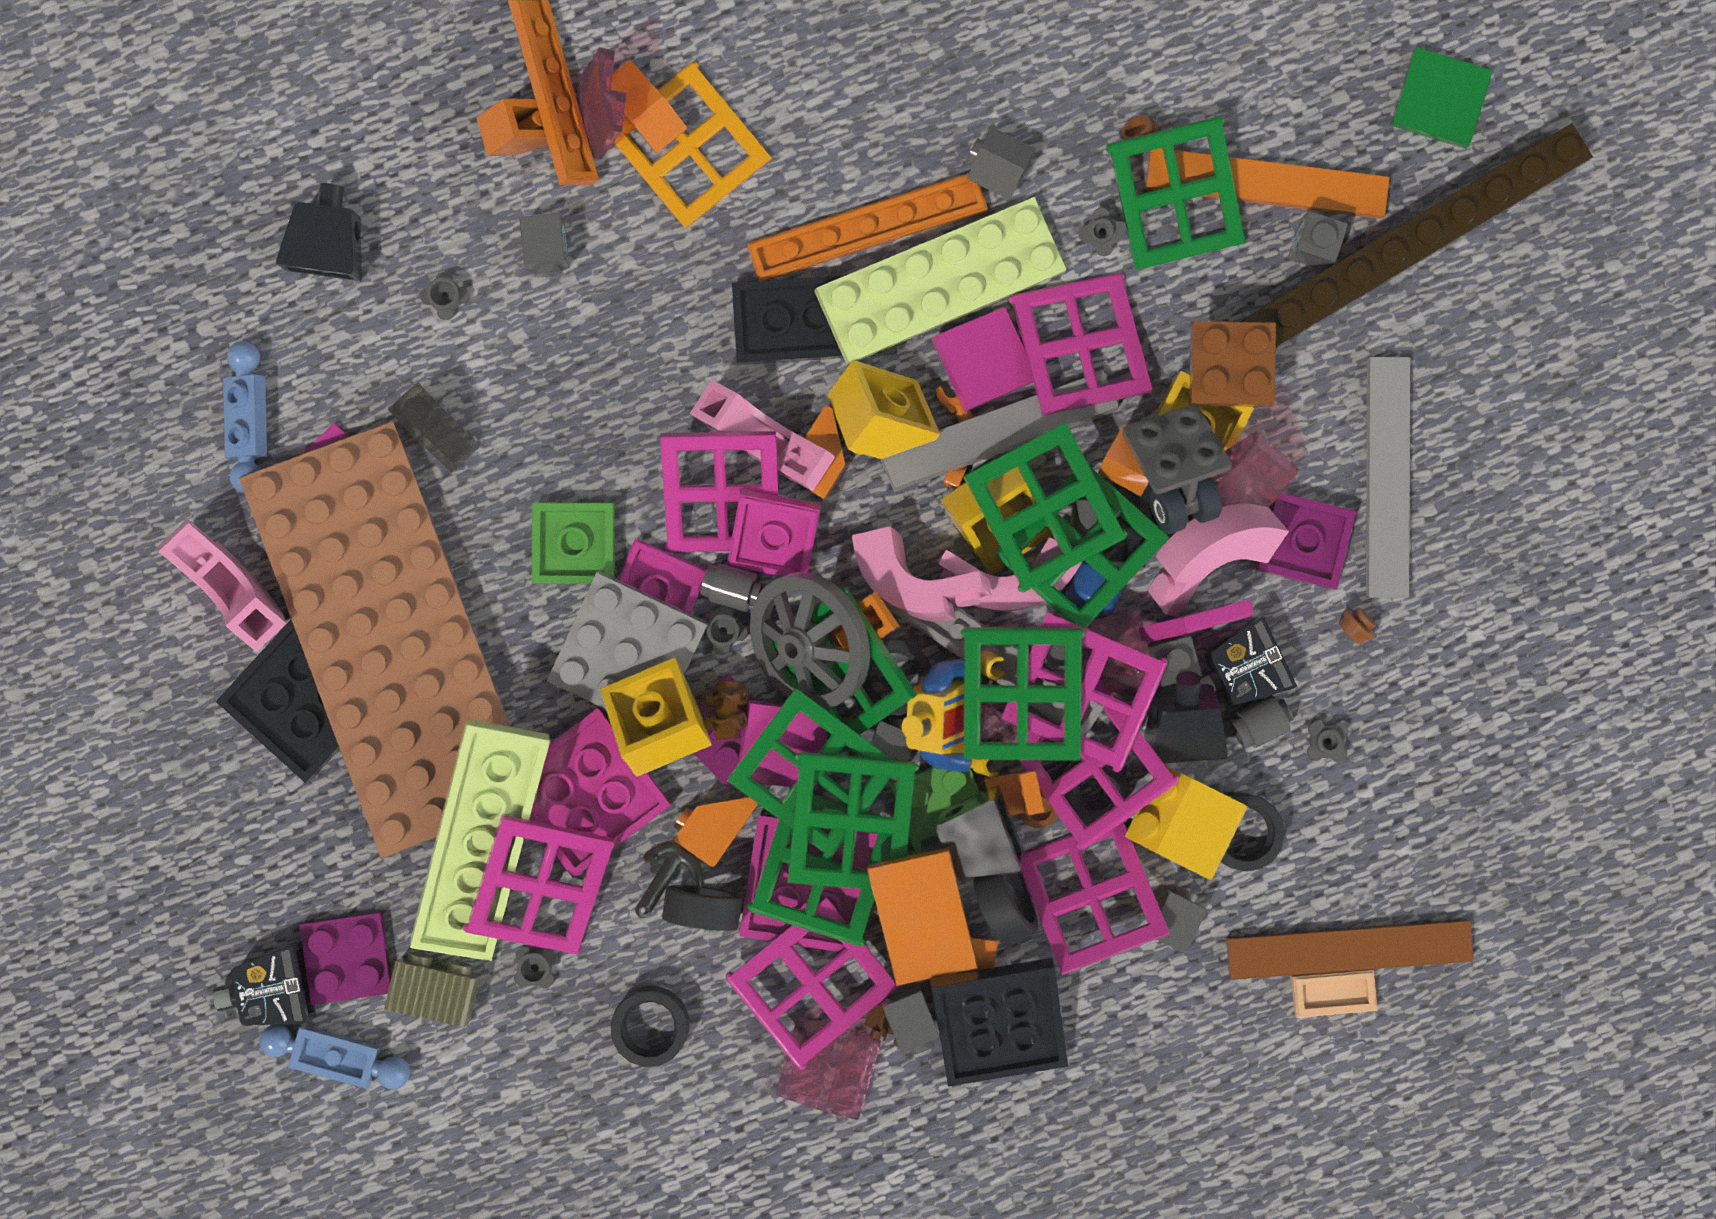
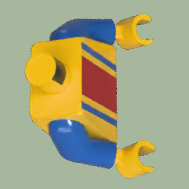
[902,651,1005,777]

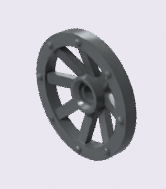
[750,572,870,709]

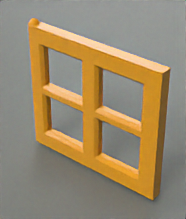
[604,62,772,229]

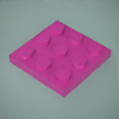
[529,708,672,879]
[739,814,878,952]

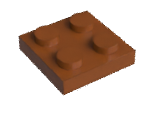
[1189,321,1276,407]

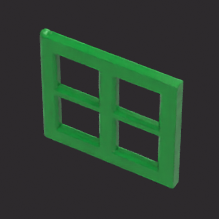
[1106,116,1245,270]
[963,422,1128,592]
[995,466,1169,630]
[773,586,917,735]
[960,627,1085,760]
[727,688,900,859]
[788,752,919,890]
[747,787,892,947]

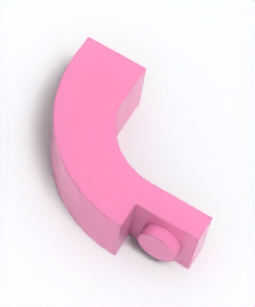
[690,380,835,491]
[1148,503,1289,617]
[158,518,286,652]
[852,526,992,621]
[936,537,1082,612]

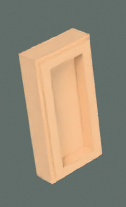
[1291,969,1378,1018]

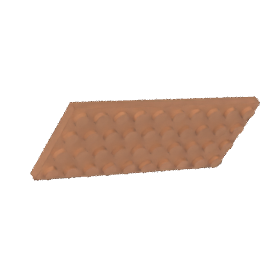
[239,421,538,859]

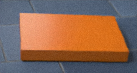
[867,847,977,986]

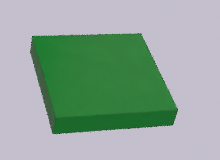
[1390,47,1493,149]

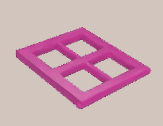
[1009,272,1153,416]
[660,431,779,552]
[1001,612,1167,772]
[1013,679,1179,850]
[463,814,614,954]
[1021,819,1170,975]
[726,896,899,1070]

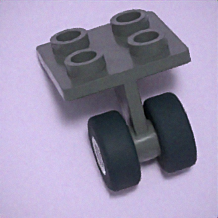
[1122,404,1232,534]

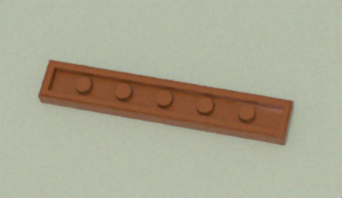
[1226,919,1473,980]

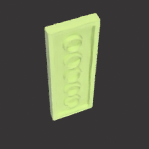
[814,197,1067,365]
[410,718,550,961]

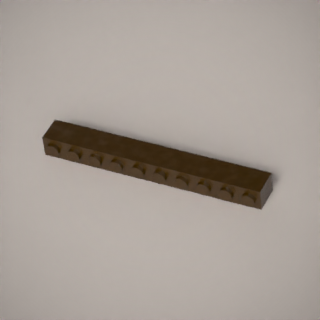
[1239,123,1593,348]

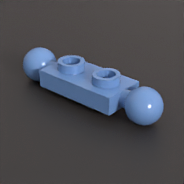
[223,341,267,493]
[259,1025,410,1090]

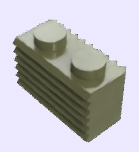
[384,952,481,1027]

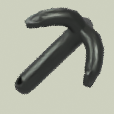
[635,841,704,918]

